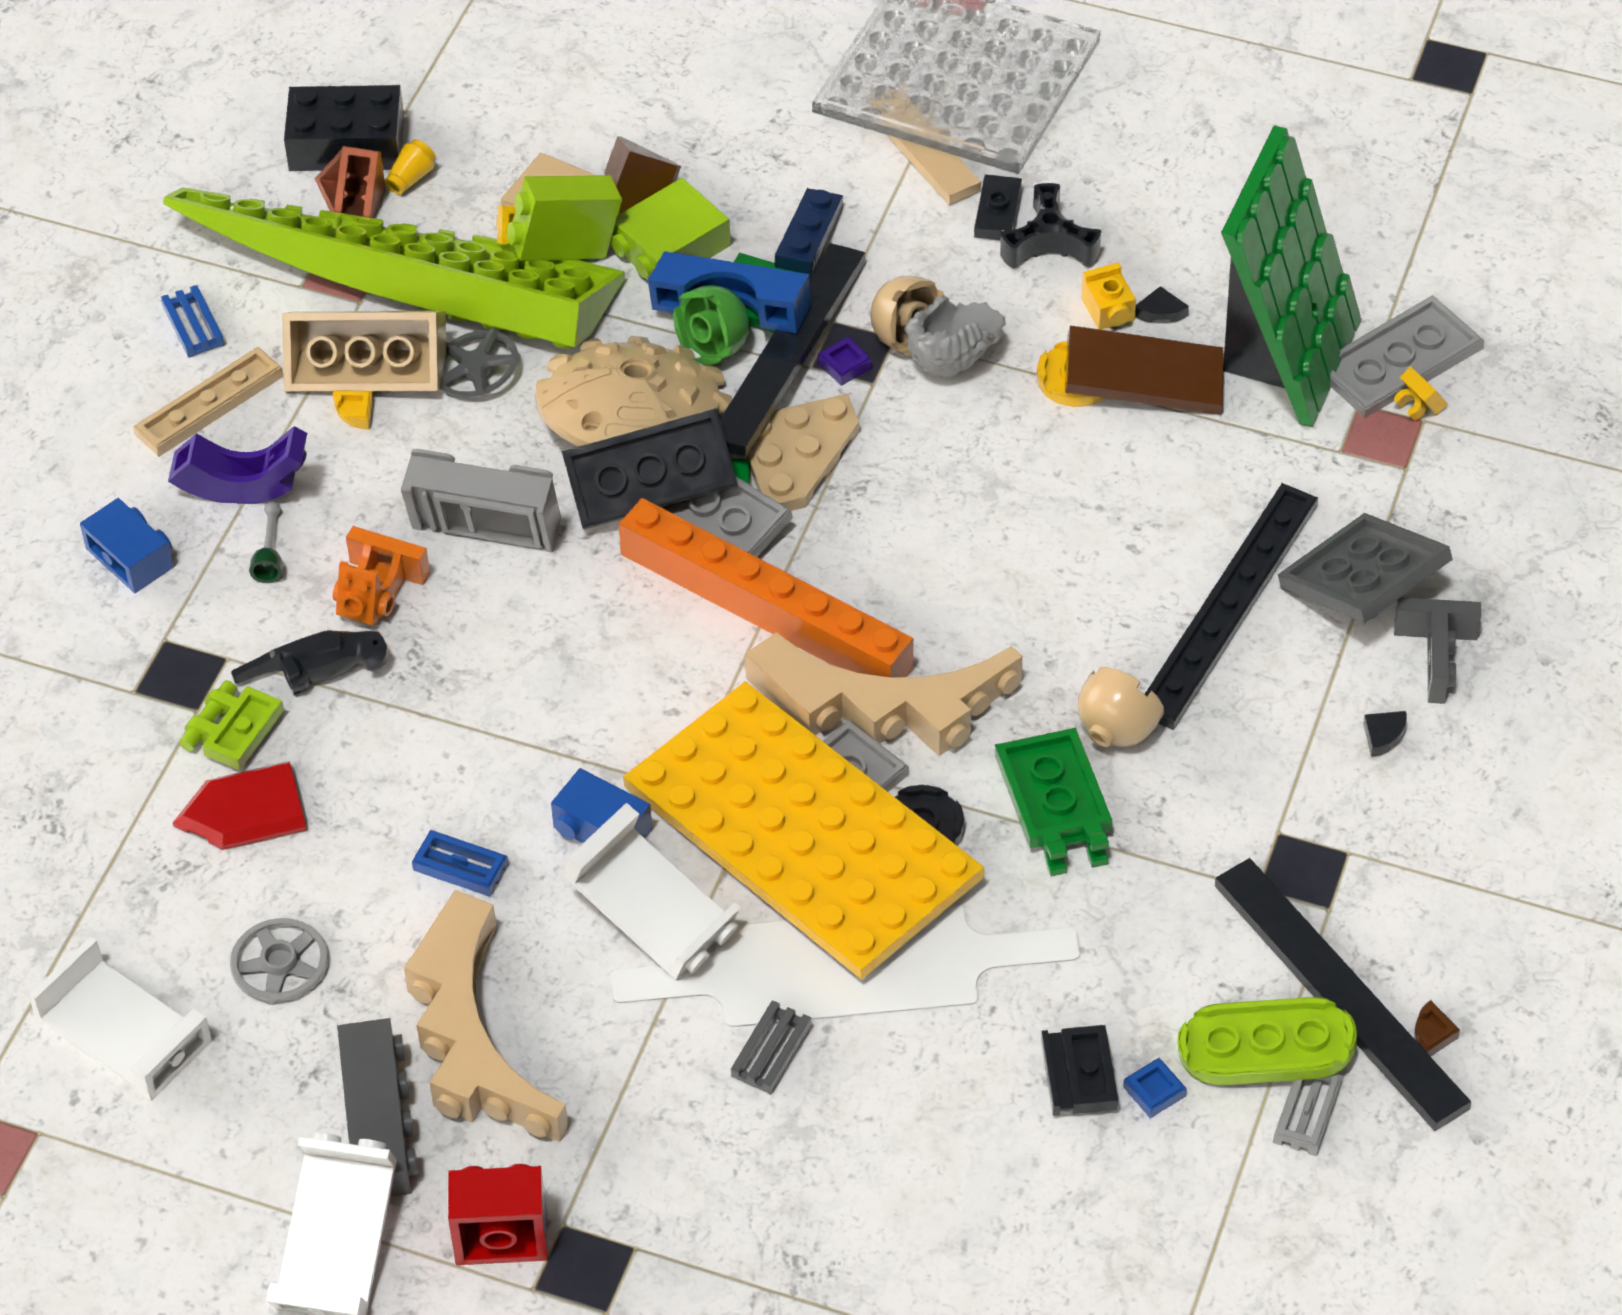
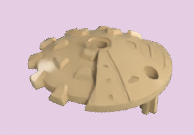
[535,336,732,447]

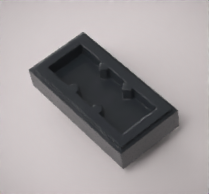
[974,174,1022,240]

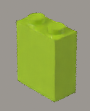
[507,175,622,261]
[610,178,731,278]

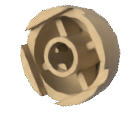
[870,276,945,355]
[1078,667,1164,747]

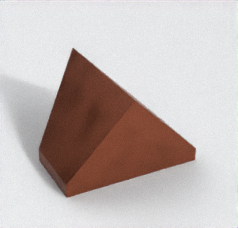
[314,146,386,218]

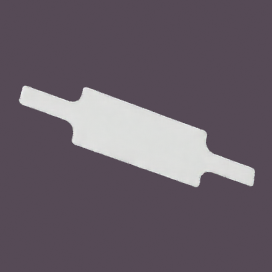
[611,904,1080,1026]

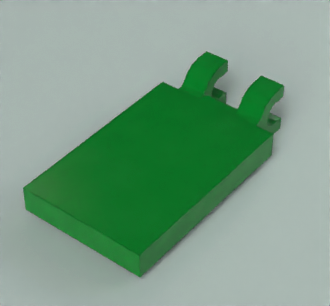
[995,728,1112,877]

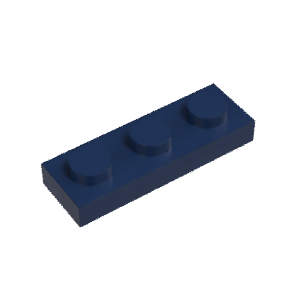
[774,188,843,274]

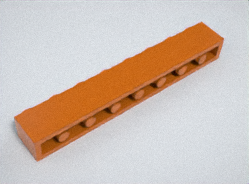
[619,498,914,678]

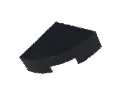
[1135,286,1189,322]
[1363,711,1407,757]

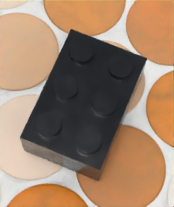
[284,85,404,171]

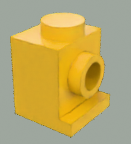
[1081,262,1136,330]

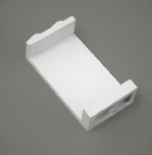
[561,803,741,980]
[29,936,212,1101]
[266,1132,397,1315]

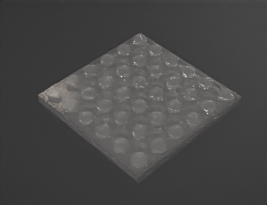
[812,0,1101,174]

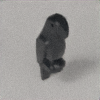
[231,630,389,695]

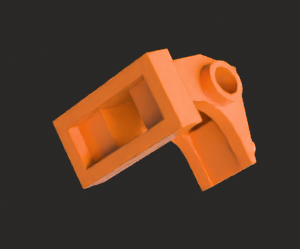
[332,526,430,626]

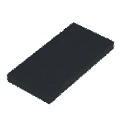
[561,408,738,530]

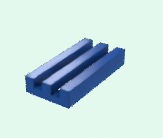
[161,285,224,357]
[412,829,509,897]

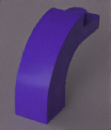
[168,426,308,504]

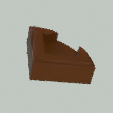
[1414,1000,1460,1056]

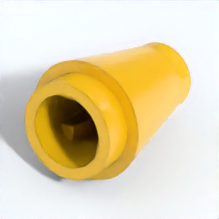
[384,139,436,195]

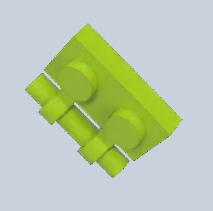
[179,680,284,770]

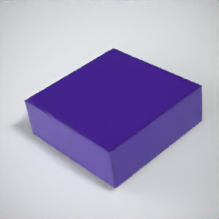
[818,336,872,386]

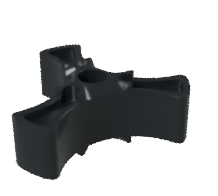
[1000,183,1101,268]

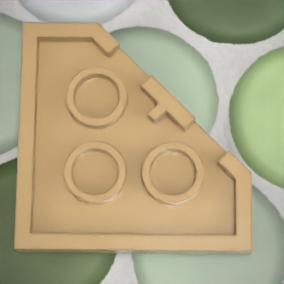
[745,394,859,511]

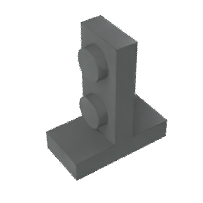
[1394,597,1481,704]

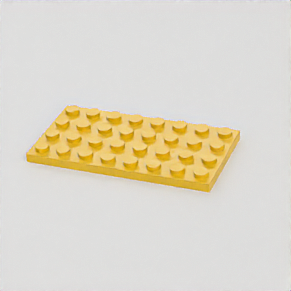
[623,681,984,980]

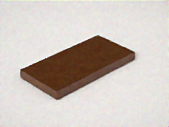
[1065,325,1223,415]

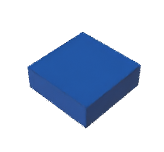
[1123,1057,1187,1119]

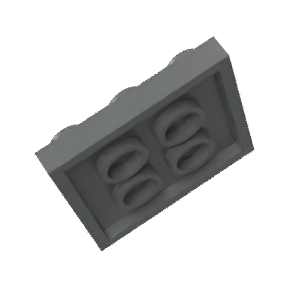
[1277,513,1453,623]

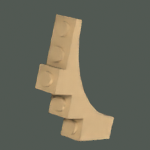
[745,632,1023,756]
[404,890,568,1142]

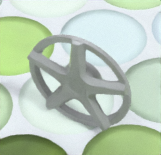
[230,918,328,1005]

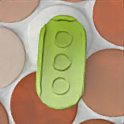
[1177,997,1357,1085]

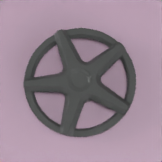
[440,327,518,398]

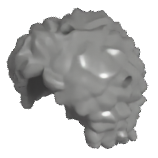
[904,296,1006,377]

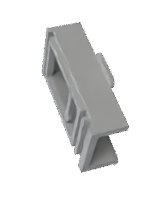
[401,449,561,552]

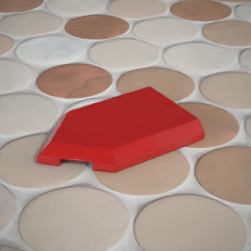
[172,761,306,850]

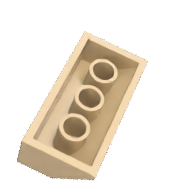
[282,311,446,391]

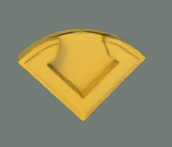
[333,390,373,430]

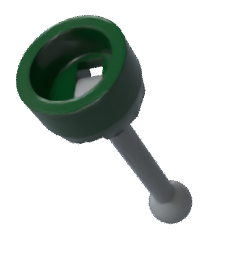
[249,501,283,583]

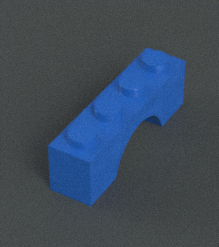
[648,251,812,333]

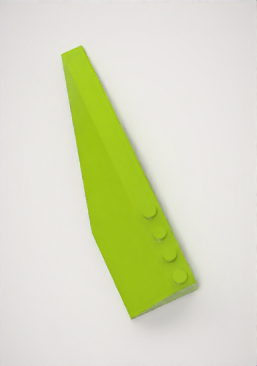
[163,187,625,349]

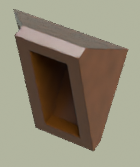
[605,136,681,215]

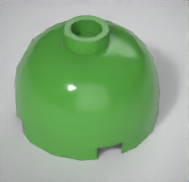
[673,285,750,366]

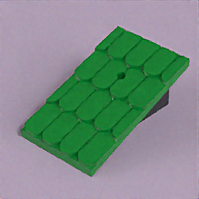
[1221,125,1362,427]

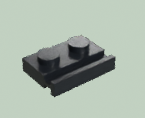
[1041,1025,1118,1116]

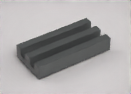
[731,1000,811,1094]

